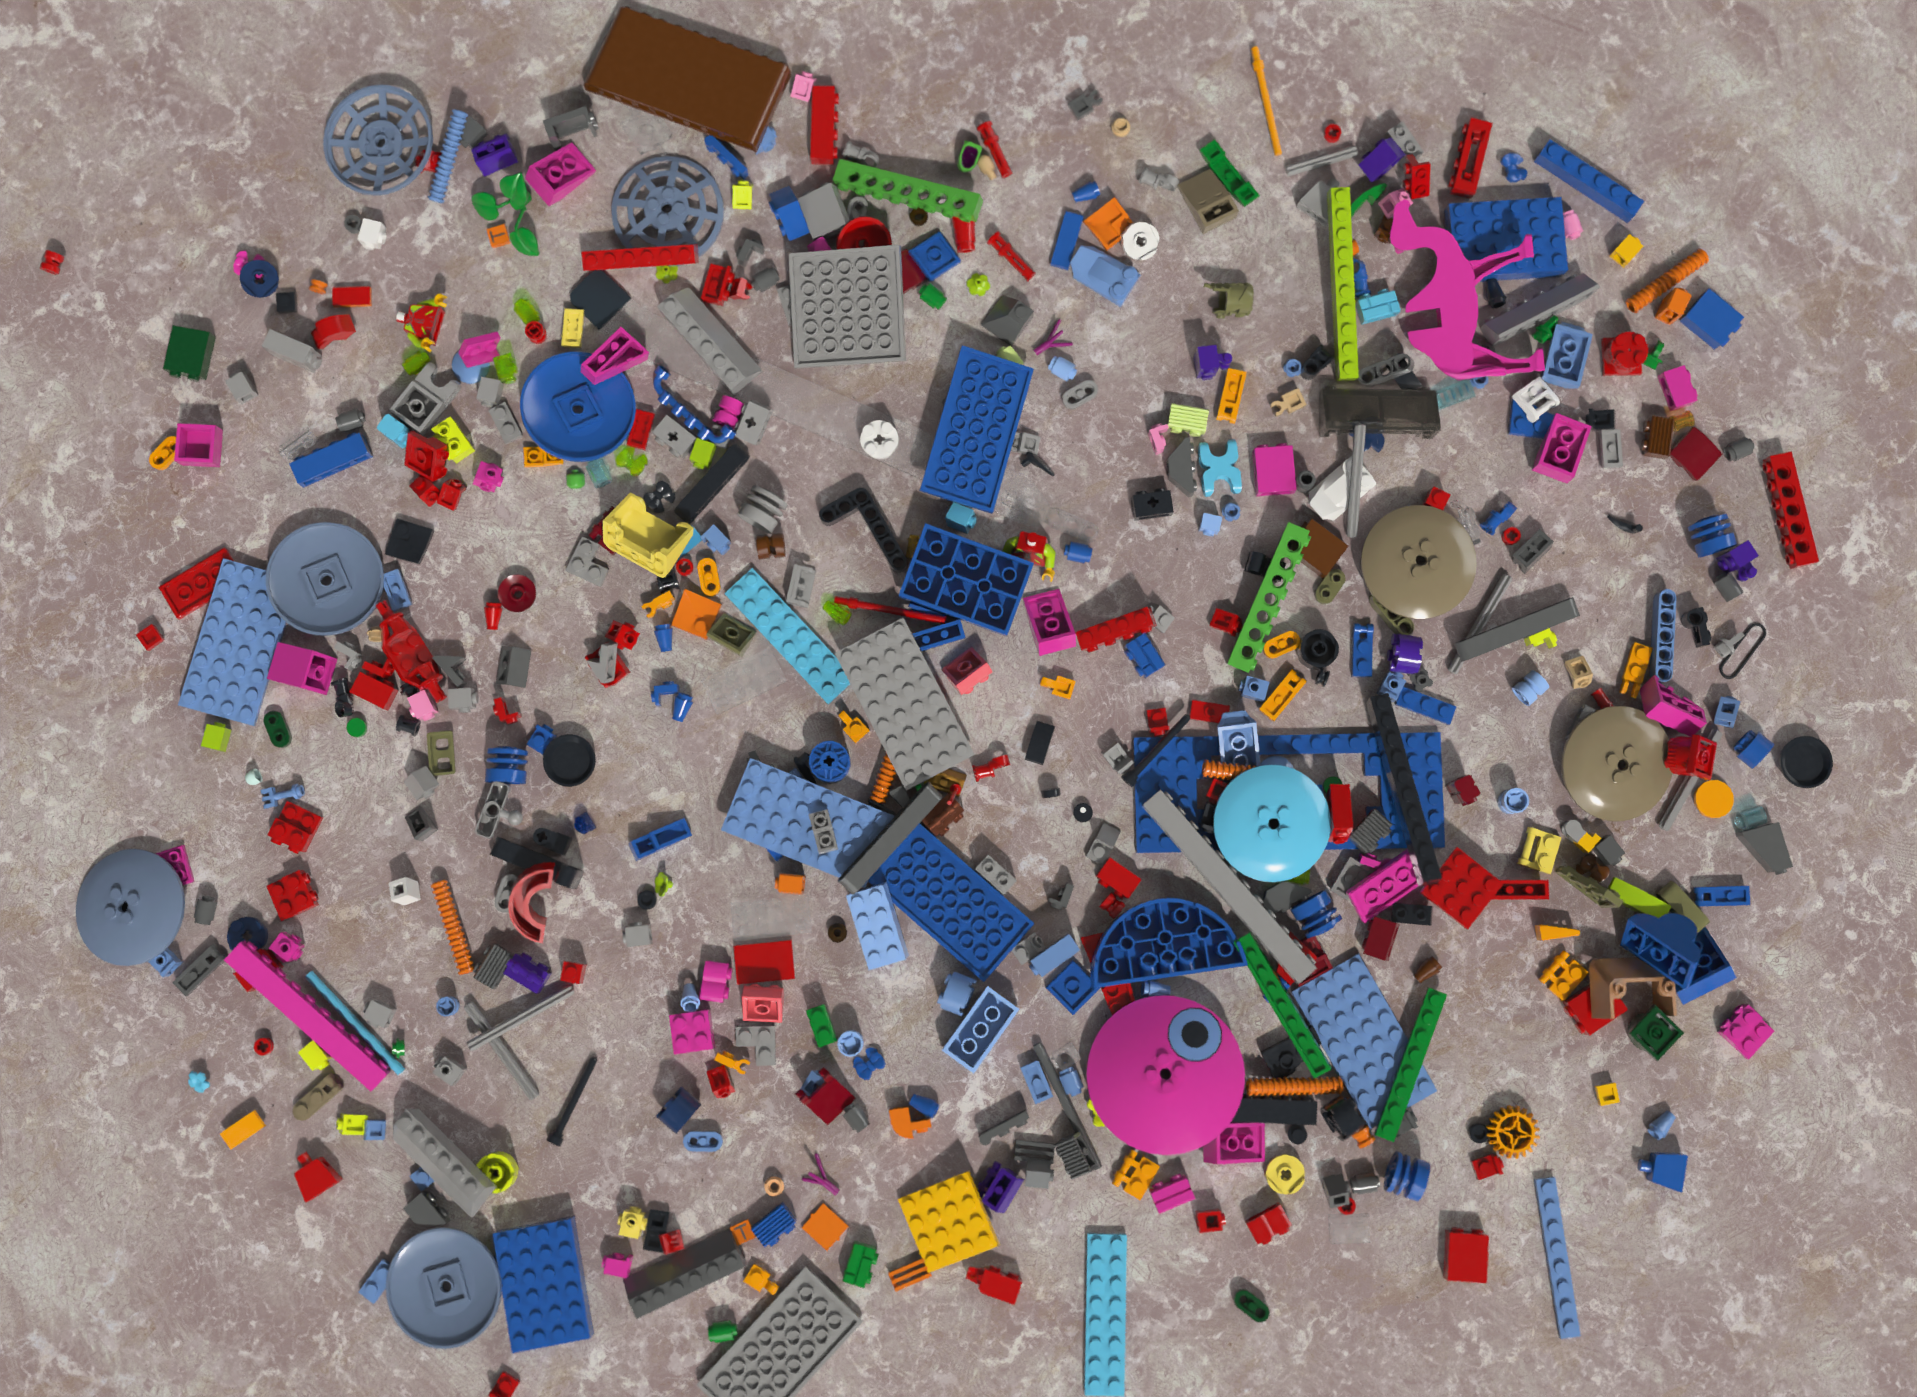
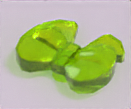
[615,447,648,476]

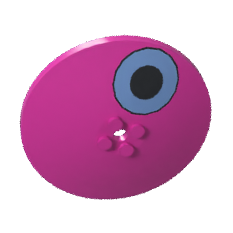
[1087,995,1245,1155]

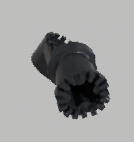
[331,678,354,718]

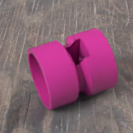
[712,395,744,430]

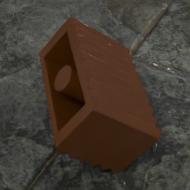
[1640,416,1675,459]

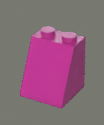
[267,642,338,695]

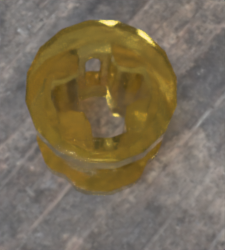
[1669,410,1695,432]

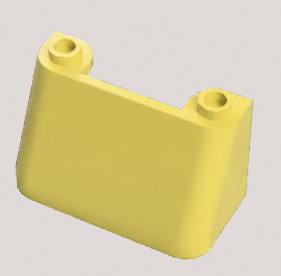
[603,492,694,578]

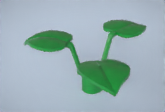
[471,172,540,256]

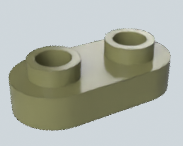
[1315,569,1346,604]

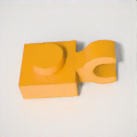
[642,590,675,618]
[1040,675,1076,700]
[838,710,870,744]
[714,1050,751,1074]
[743,1263,780,1295]

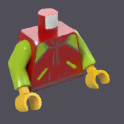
[396,294,448,352]
[1002,531,1056,582]

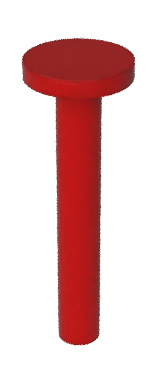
[947,783,962,805]

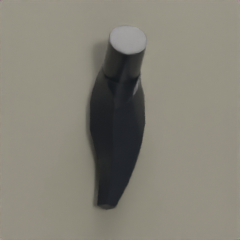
[1020,452,1055,477]
[1607,514,1643,534]
[794,752,817,785]

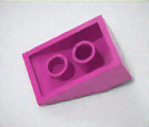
[525,143,596,206]
[1532,413,1592,484]
[1023,589,1076,656]
[1203,1122,1265,1165]

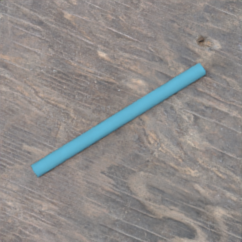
[305,971,405,1075]

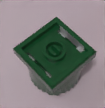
[1627,1005,1684,1061]

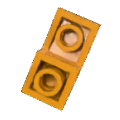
[523,447,563,468]
[220,1110,266,1150]

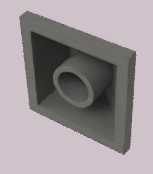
[981,295,1034,347]

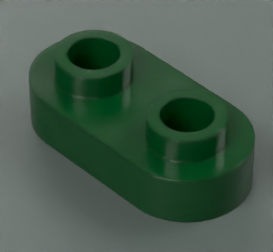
[263,711,292,748]
[1233,1289,1270,1323]

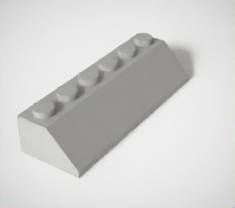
[1480,273,1600,346]
[657,287,762,395]
[393,1108,497,1217]

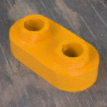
[149,436,176,470]
[697,558,721,596]
[1263,631,1300,659]

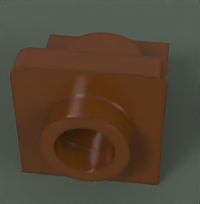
[1374,214,1393,244]

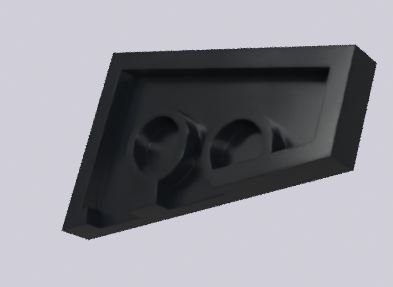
[1260,1025,1322,1080]

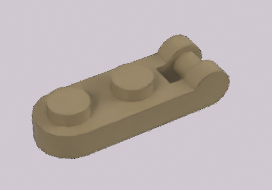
[292,1073,344,1121]

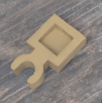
[1270,388,1307,417]

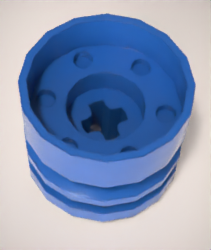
[1688,514,1738,558]
[809,741,851,783]
[485,746,528,784]
[1290,890,1342,939]
[1384,1151,1430,1202]

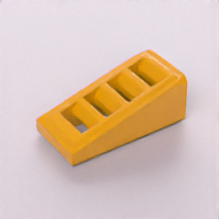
[1535,925,1580,941]

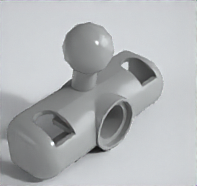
[475,781,523,839]

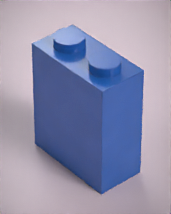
[1680,288,1744,350]

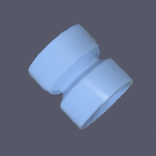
[1512,670,1550,706]
[1497,788,1529,814]
[837,1030,864,1057]

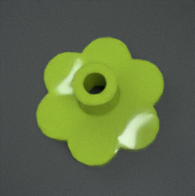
[656,266,678,284]
[967,273,990,296]
[655,872,673,897]

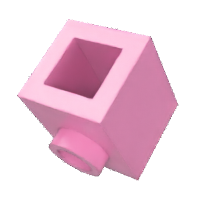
[1378,188,1413,219]
[407,690,439,721]

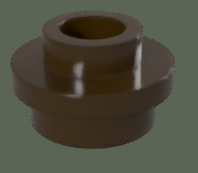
[910,207,928,226]
[828,923,847,943]

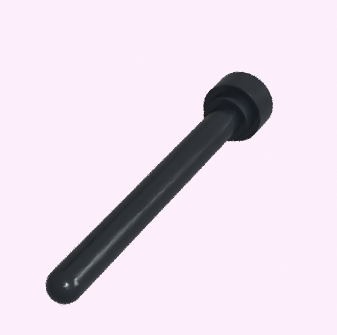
[1121,714,1190,788]
[546,1057,597,1147]

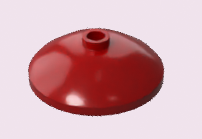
[836,216,892,250]

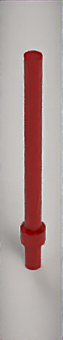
[834,596,946,624]

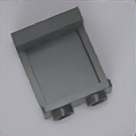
[543,106,599,151]

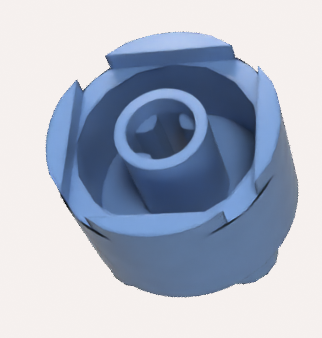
[937,972,977,1017]

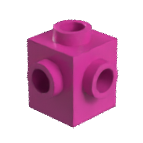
[472,461,504,492]
[269,932,305,963]

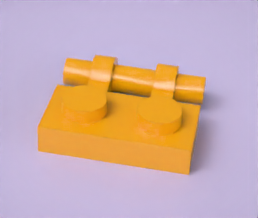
[1538,950,1589,1001]
[1112,1149,1160,1200]

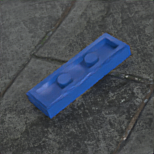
[1050,211,1084,270]

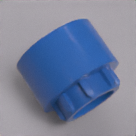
[1733,730,1775,769]

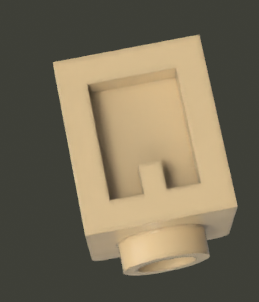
[1564,656,1593,689]

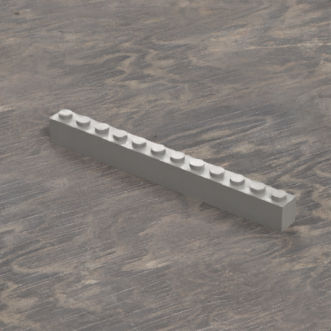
[1142,790,1317,984]

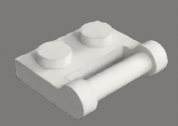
[1512,376,1560,423]

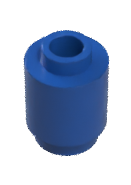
[1064,541,1093,563]

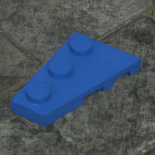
[1508,398,1554,439]

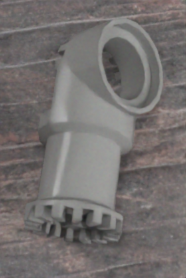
[843,141,880,168]
[1139,167,1179,192]

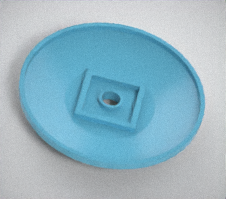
[1213,765,1331,882]

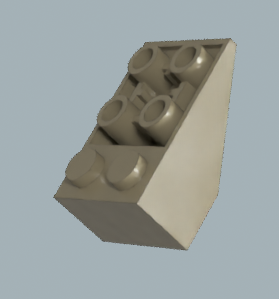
[1177,169,1239,234]

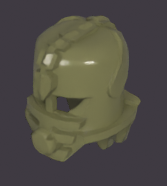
[1204,282,1254,319]

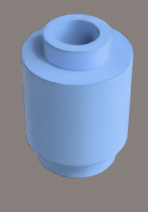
[1048,356,1077,381]

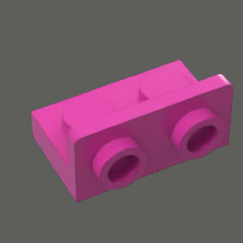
[458,332,501,368]

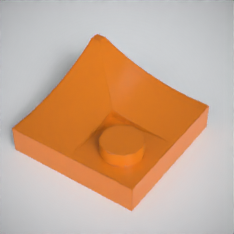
[1083,197,1133,251]
[671,589,722,640]

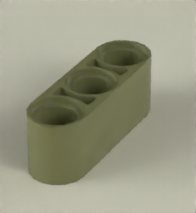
[1369,595,1414,635]
[1656,881,1710,934]

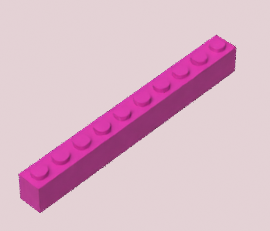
[224,941,391,1092]

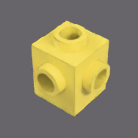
[618,1207,648,1239]

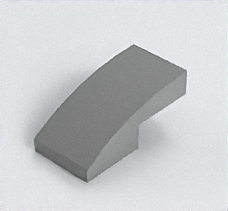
[1011,432,1041,456]

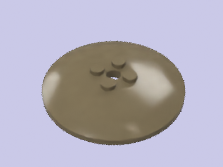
[1361,505,1477,619]
[1561,706,1672,821]

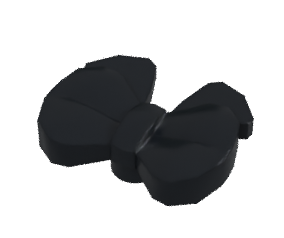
[643,481,675,513]

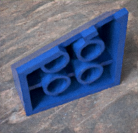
[1675,926,1736,1005]

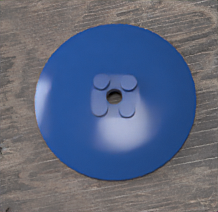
[520,351,636,462]

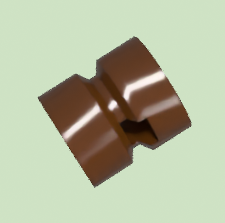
[756,533,786,560]

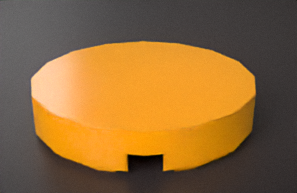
[1694,780,1734,818]

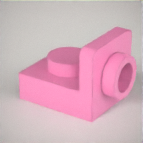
[791,71,817,102]
[1148,423,1169,455]

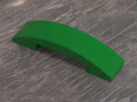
[1199,139,1260,207]
[1351,183,1388,218]

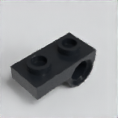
[1244,551,1286,582]
[1681,607,1711,648]
[1392,903,1433,926]

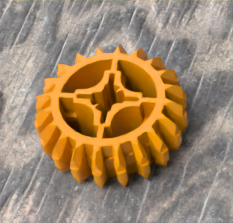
[1486,1105,1540,1159]

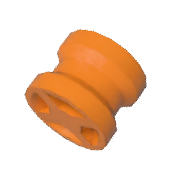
[1352,1125,1376,1149]

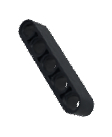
[674,443,750,524]

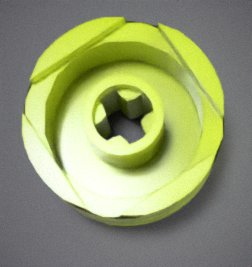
[476,1151,519,1194]

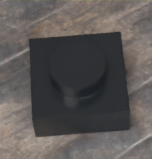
[276,292,298,314]

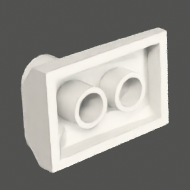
[1308,456,1376,522]

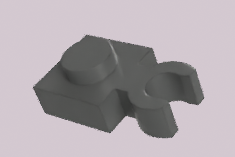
[1068,90,1103,121]

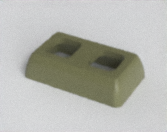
[427,731,456,776]

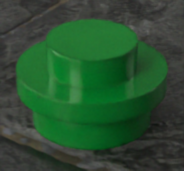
[392,1038,405,1058]

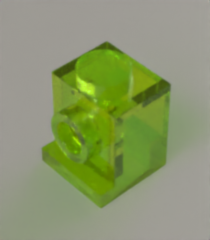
[493,352,518,384]

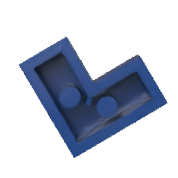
[768,186,810,241]

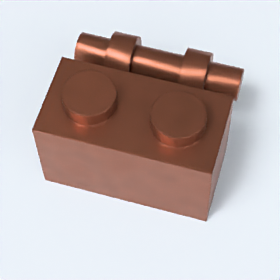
[922,793,965,837]

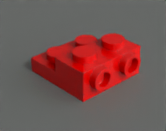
[404,431,449,482]
[267,801,323,854]
[266,870,319,921]

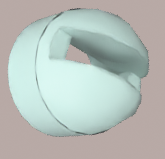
[245,768,263,785]

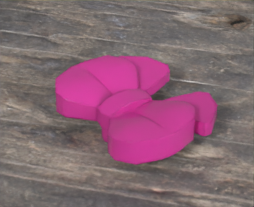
[233,251,265,279]

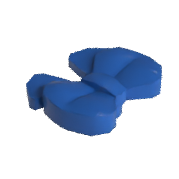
[1500,153,1528,183]
[853,1047,886,1080]

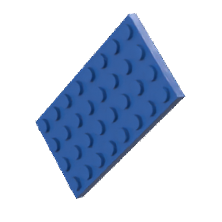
[919,345,1034,514]
[868,823,1035,982]

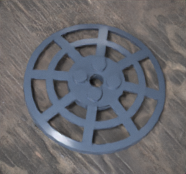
[323,85,433,196]
[611,156,724,266]

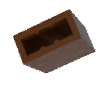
[1287,519,1348,579]

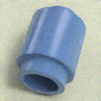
[1059,1066,1084,1097]

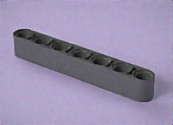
[1454,597,1580,662]
[838,782,942,894]

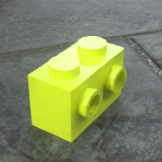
[432,416,475,464]

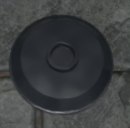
[543,734,596,787]
[1779,736,1833,788]

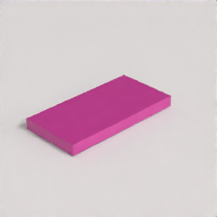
[1346,849,1418,923]

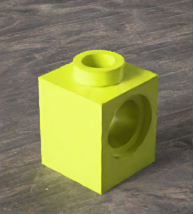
[298,1040,332,1071]

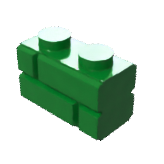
[806,1004,838,1048]
[842,1240,879,1288]

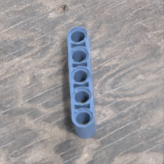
[1649,589,1676,683]

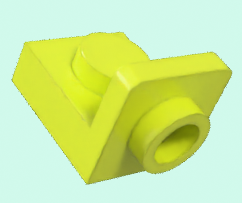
[733,180,753,209]
[1524,628,1557,649]
[336,1113,368,1135]

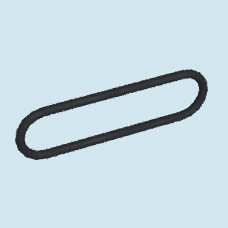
[1720,623,1766,679]

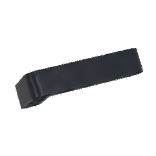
[819,487,907,573]
[490,836,584,889]

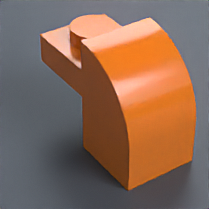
[889,1105,932,1139]

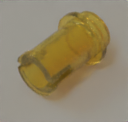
[905,534,920,559]

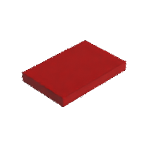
[734,940,795,985]

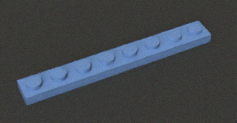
[1534,1176,1581,1339]

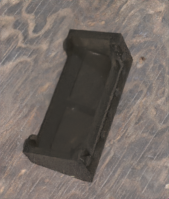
[1319,386,1441,439]

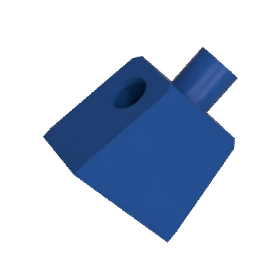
[1637,1152,1688,1193]

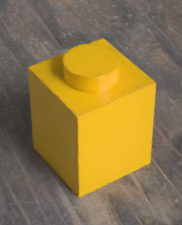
[1609,234,1644,268]

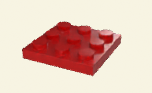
[1420,847,1504,930]

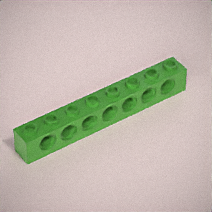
[833,159,983,222]
[1227,522,1311,673]

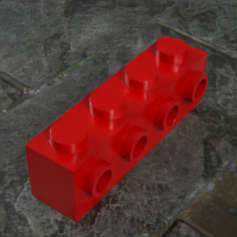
[1075,607,1157,653]

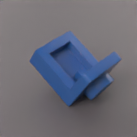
[651,681,680,707]

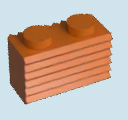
[1655,288,1692,325]
[775,873,806,895]

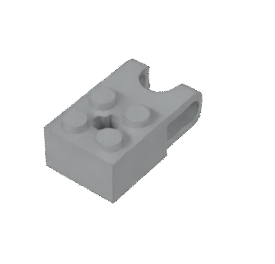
[389,363,461,436]

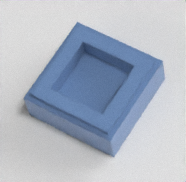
[363,1119,386,1140]

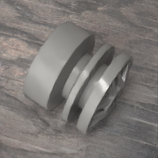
[737,485,788,534]

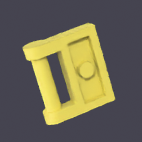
[1517,827,1561,874]

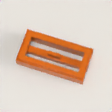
[888,1258,932,1292]

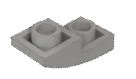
[809,809,838,854]

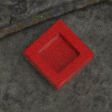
[136,624,165,651]

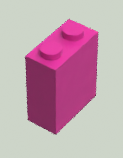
[1252,443,1296,497]

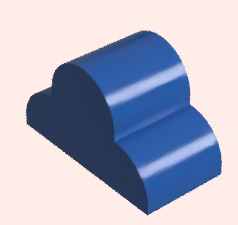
[1620,913,1700,990]

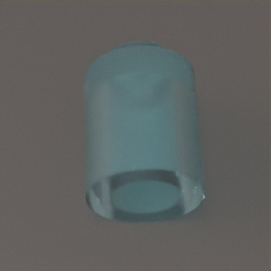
[586,459,612,488]
[1734,805,1767,831]

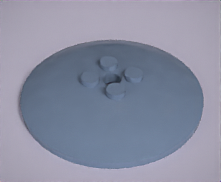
[266,522,384,636]
[76,849,185,966]
[386,1227,502,1349]

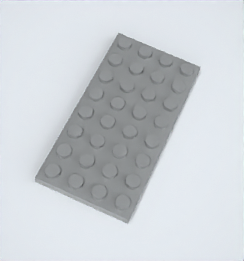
[835,618,975,790]
[697,1266,863,1397]

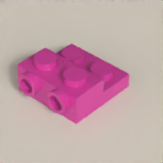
[1718,1004,1774,1060]

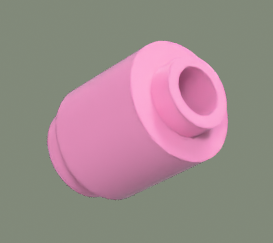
[1563,210,1583,240]

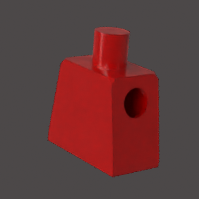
[294,1151,343,1203]

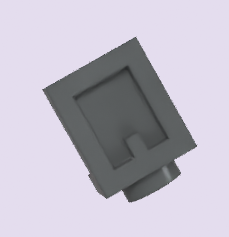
[1048,883,1074,910]
[1396,1109,1418,1138]

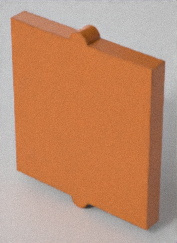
[802,1203,849,1251]

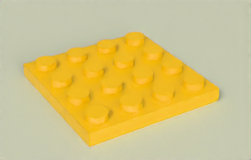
[898,1170,1000,1273]

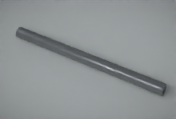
[1033,1042,1102,1171]

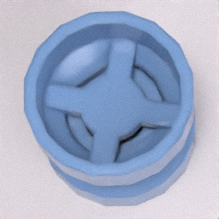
[436,996,460,1016]

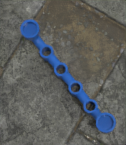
[653,365,737,444]

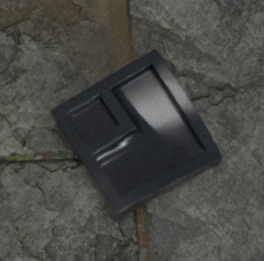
[385,518,434,565]

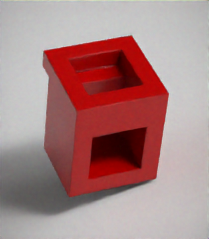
[1195,1209,1226,1233]

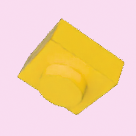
[1594,1082,1620,1106]

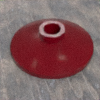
[498,574,536,613]

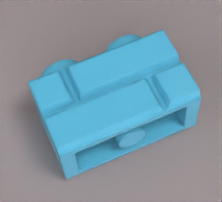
[1355,289,1400,325]
[377,414,411,449]

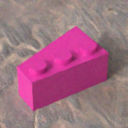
[581,327,649,385]
[1639,675,1707,737]

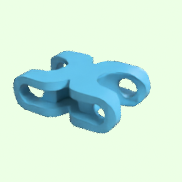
[1198,439,1242,497]

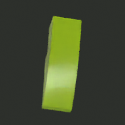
[1607,877,1671,919]

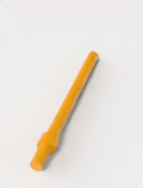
[1251,46,1282,156]

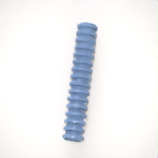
[428,109,469,204]

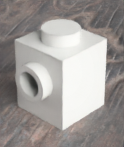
[358,218,386,250]
[389,877,421,905]

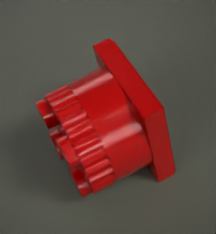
[1601,331,1649,376]
[1664,735,1717,780]

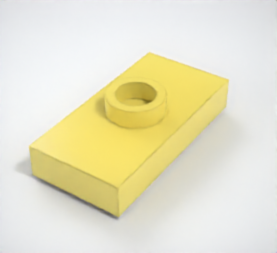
[561,308,584,348]

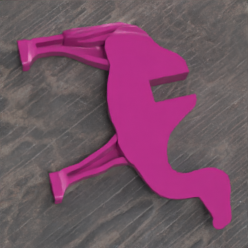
[1390,199,1545,381]

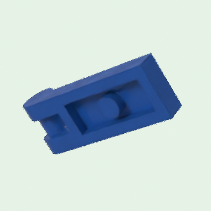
[704,135,749,180]
[1351,623,1374,678]
[1693,886,1751,907]

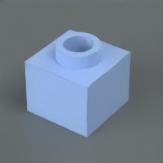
[1199,513,1222,536]

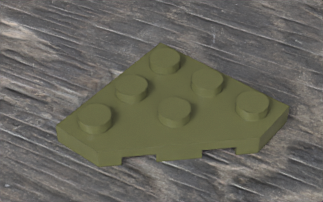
[1555,865,1624,908]

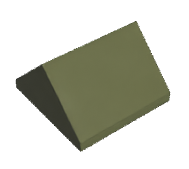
[706,613,756,657]

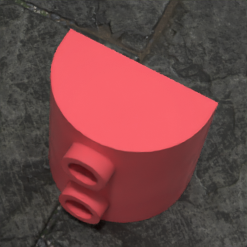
[941,647,992,695]
[742,984,784,1023]

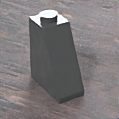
[1735,822,1793,875]

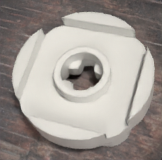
[1121,222,1159,260]
[860,420,899,459]

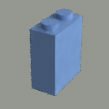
[1029,934,1080,977]

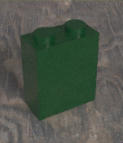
[163,325,216,382]

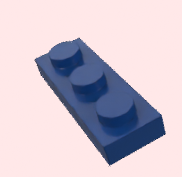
[1395,687,1456,725]

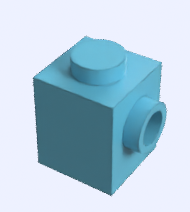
[945,502,977,534]

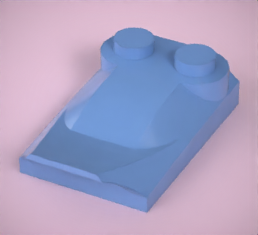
[1070,245,1141,307]
[1541,322,1593,389]
[1217,710,1261,782]

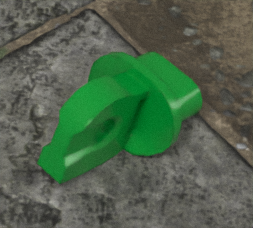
[1532,315,1558,344]
[1643,340,1665,370]

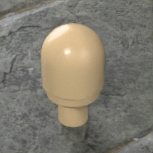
[977,155,997,181]

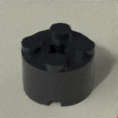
[1297,629,1339,670]
[1320,1095,1366,1142]

